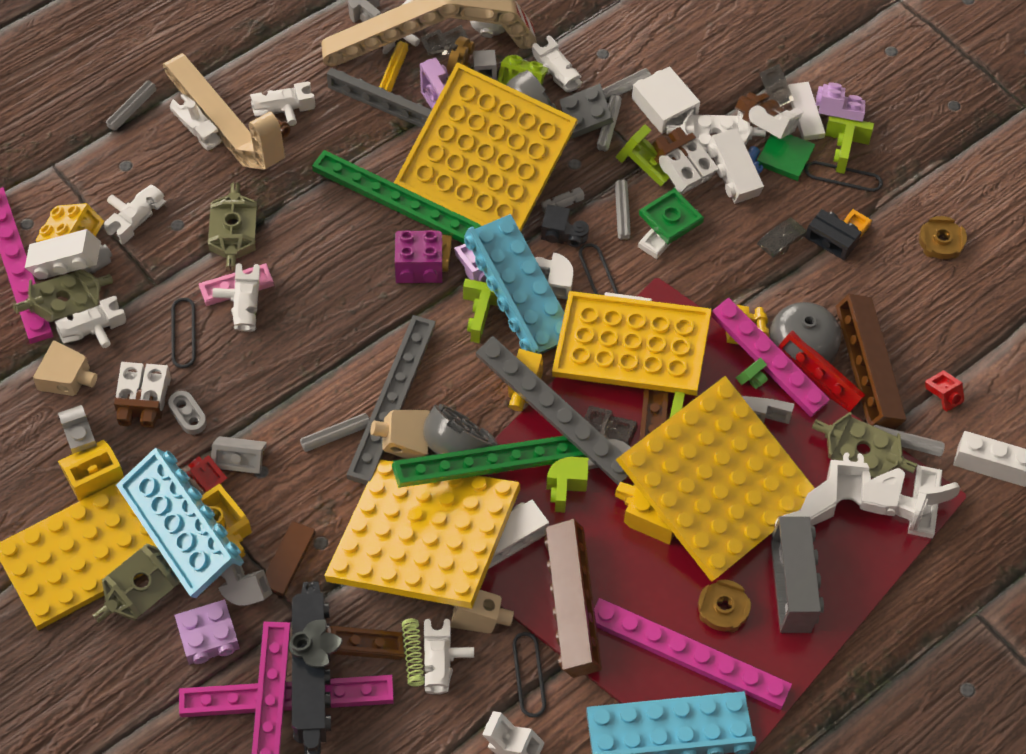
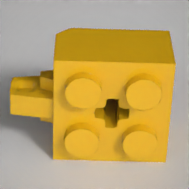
[615,482,674,545]
[201,484,252,558]

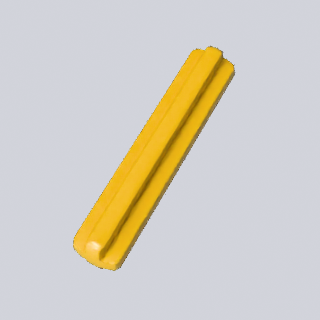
[379,41,408,93]

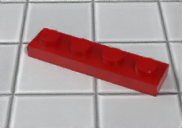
[778,330,865,412]

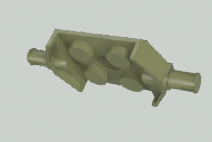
[208,183,258,271]
[13,269,113,322]
[812,412,917,478]
[92,544,180,623]

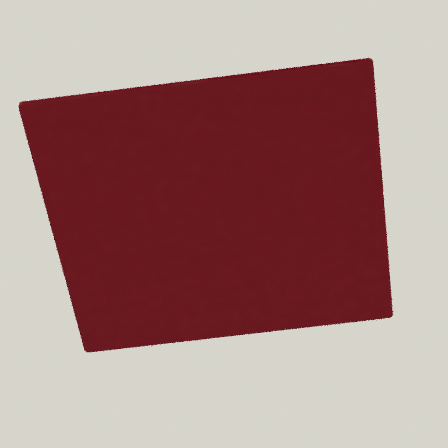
[480,278,966,754]

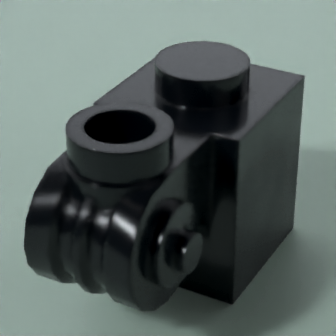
[541,204,589,248]

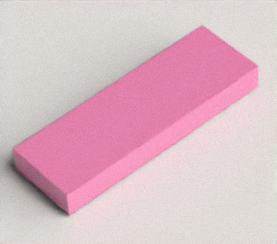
[199,263,274,307]

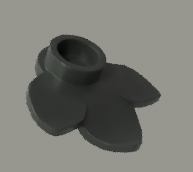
[289,620,343,668]

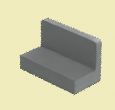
[211,436,267,474]

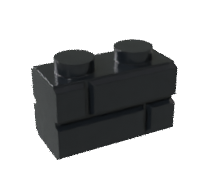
[805,209,862,261]

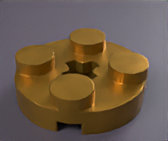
[447,36,475,78]
[919,216,967,259]
[698,580,751,632]

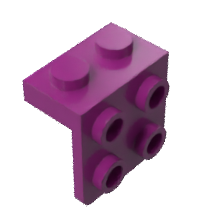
[395,230,442,283]

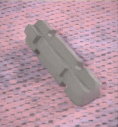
[541,187,584,213]

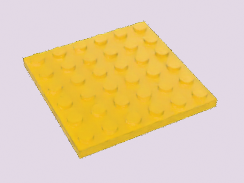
[394,62,578,232]
[616,376,815,582]
[324,460,520,609]

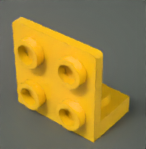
[36,203,104,242]

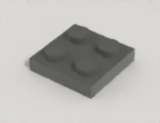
[559,84,614,139]

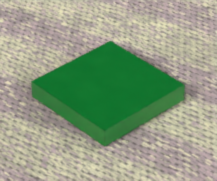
[757,134,816,181]
[639,188,704,245]

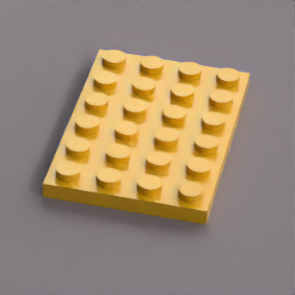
[552,291,711,396]
[0,480,158,630]

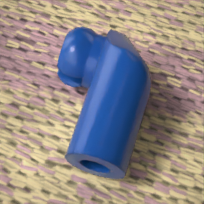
[748,146,763,175]

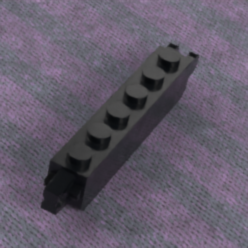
[292,581,331,754]

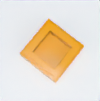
[843,209,872,238]

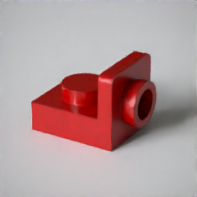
[925,370,965,412]
[186,455,227,493]

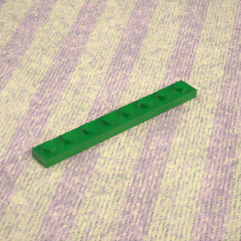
[312,150,481,244]
[392,436,587,488]

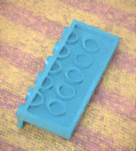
[464,214,565,354]
[116,448,244,598]
[586,691,756,754]

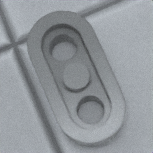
[168,391,207,435]

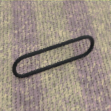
[805,161,883,192]
[578,243,619,295]
[171,297,196,368]
[512,632,546,717]

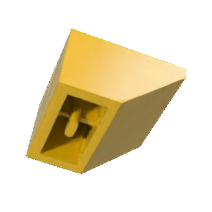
[58,440,124,501]

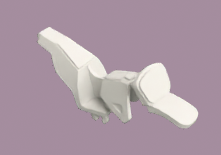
[775,453,960,531]

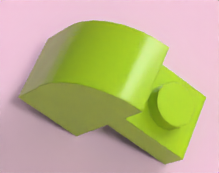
[546,457,589,513]

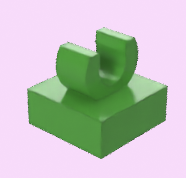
[736,358,768,389]

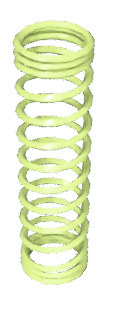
[402,618,425,686]

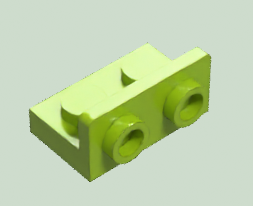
[497,55,549,85]

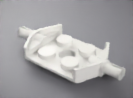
[667,109,766,152]

